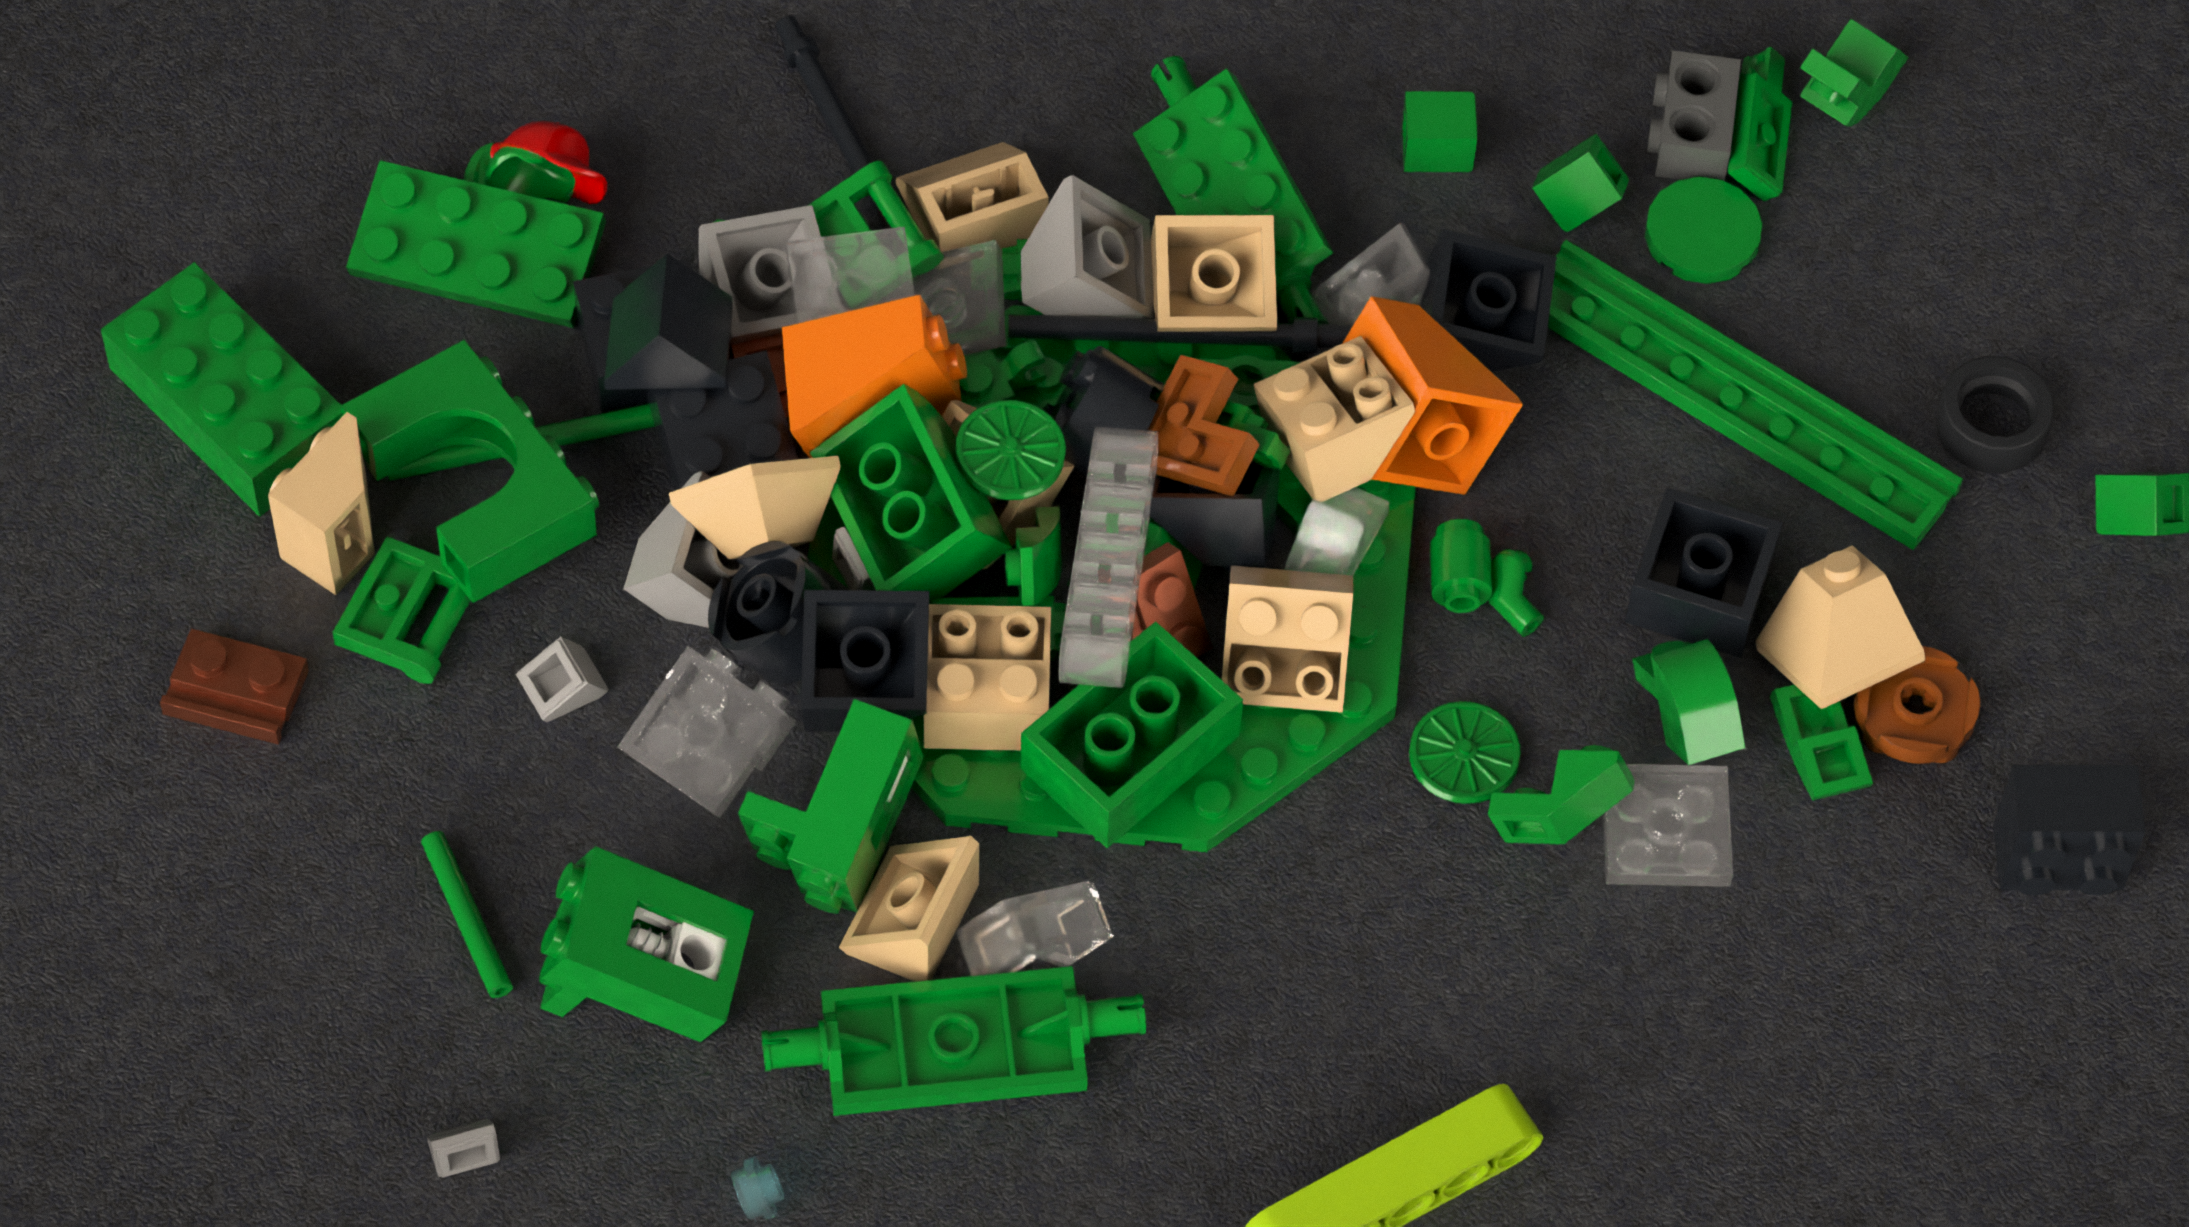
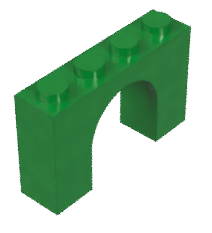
[341,340,599,603]

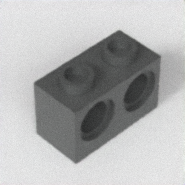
[1647,50,1741,181]

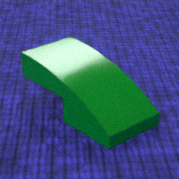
[1770,685,1873,800]

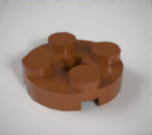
[1854,646,1980,764]

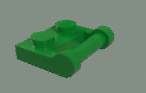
[808,161,944,310]
[332,537,472,684]

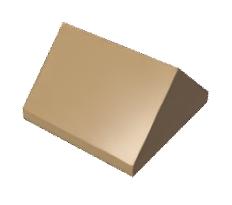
[839,836,979,982]

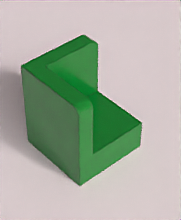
[1402,91,1477,172]
[1532,134,1629,232]
[2095,472,2189,536]

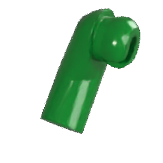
[1488,549,1544,637]

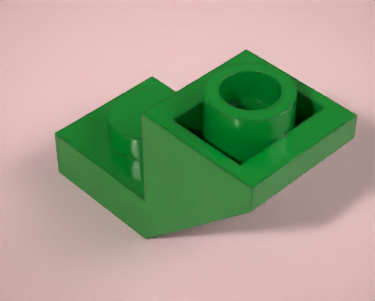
[1488,745,1635,844]

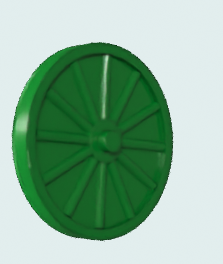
[955,400,1066,500]
[1409,701,1521,804]

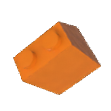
[782,294,967,458]
[1342,296,1523,495]

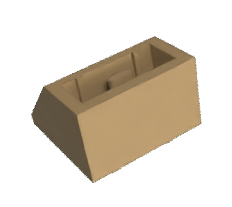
[896,142,1049,273]
[1254,336,1415,504]
[268,412,375,595]
[1222,566,1353,713]
[924,604,1051,751]

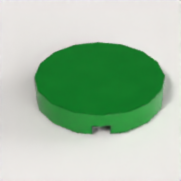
[1645,177,1762,284]

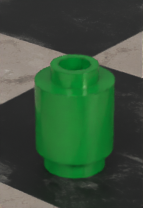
[1430,519,1492,613]

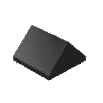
[604,253,734,390]

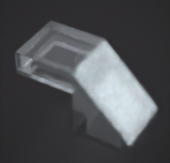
[956,881,1113,976]

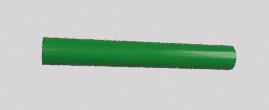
[421,831,513,998]

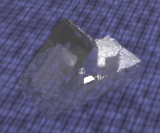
[1311,223,1431,325]
[1284,487,1390,576]

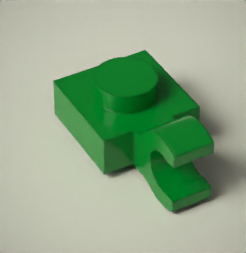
[959,340,1047,409]

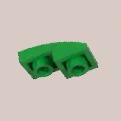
[1005,506,1062,606]

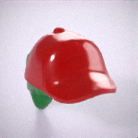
[463,121,608,204]

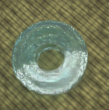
[731,1156,784,1220]

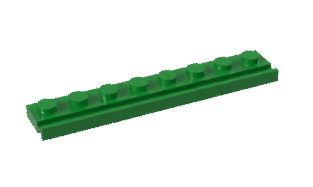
[1548,240,1963,550]

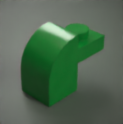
[1800,19,1909,127]
[1632,639,1745,766]

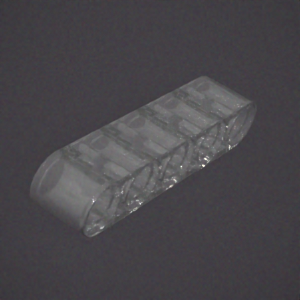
[1059,427,1158,688]

